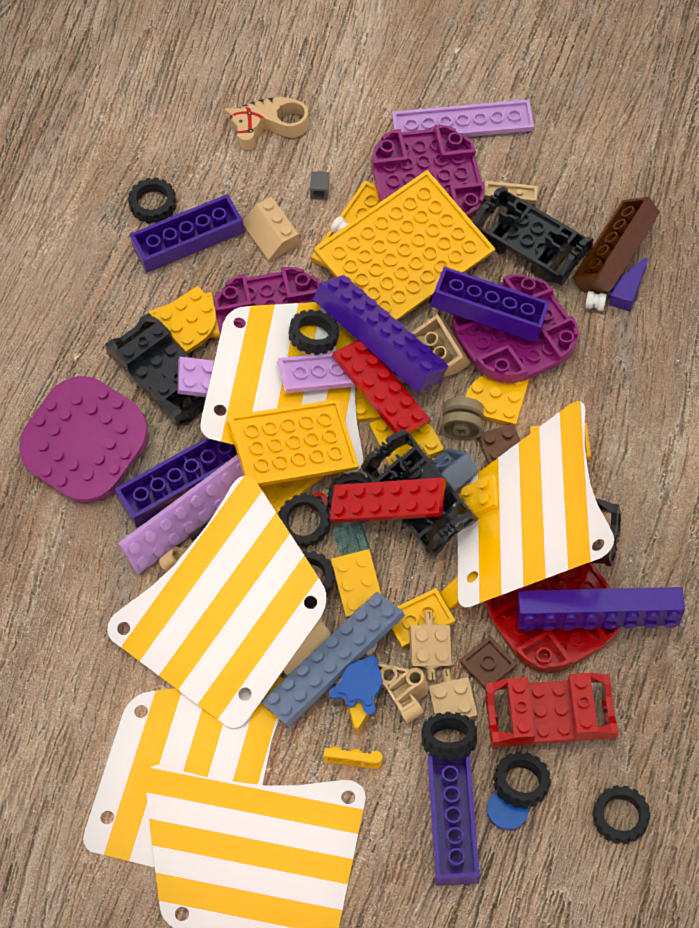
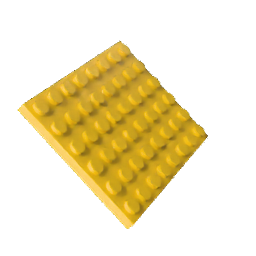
[313,170,495,321]

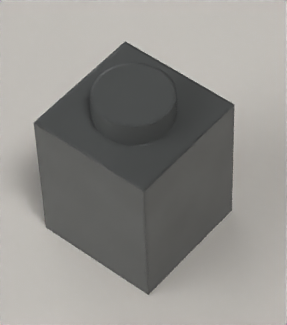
[310,171,329,200]

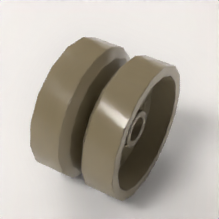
[441,397,484,441]

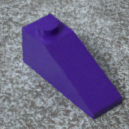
[608,258,648,311]

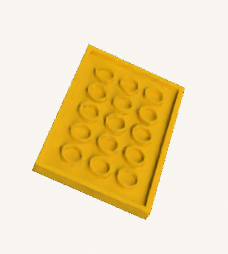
[227,399,359,486]

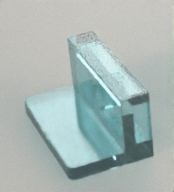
[333,522,373,556]

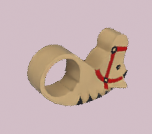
[224,97,310,150]

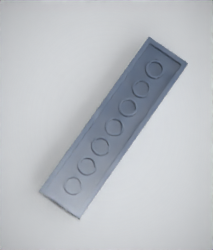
[261,592,405,727]

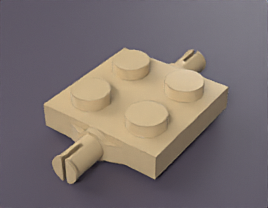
[409,611,452,681]
[429,669,478,736]

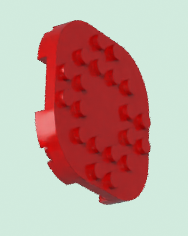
[486,563,620,673]

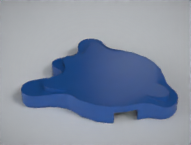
[329,656,383,716]

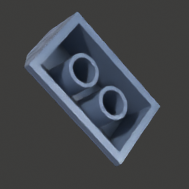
[433,448,478,491]

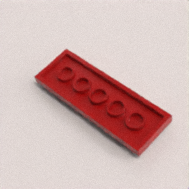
[332,340,430,433]
[329,478,446,523]

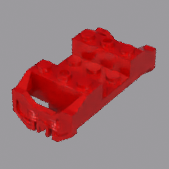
[485,673,618,749]

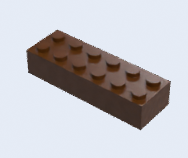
[572,197,660,293]

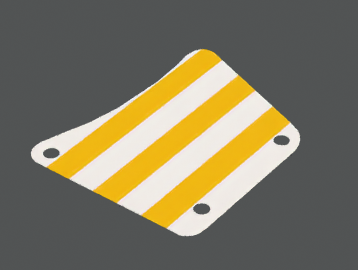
[200,302,363,474]
[458,401,614,607]
[107,476,326,728]
[83,676,285,867]
[145,765,366,928]

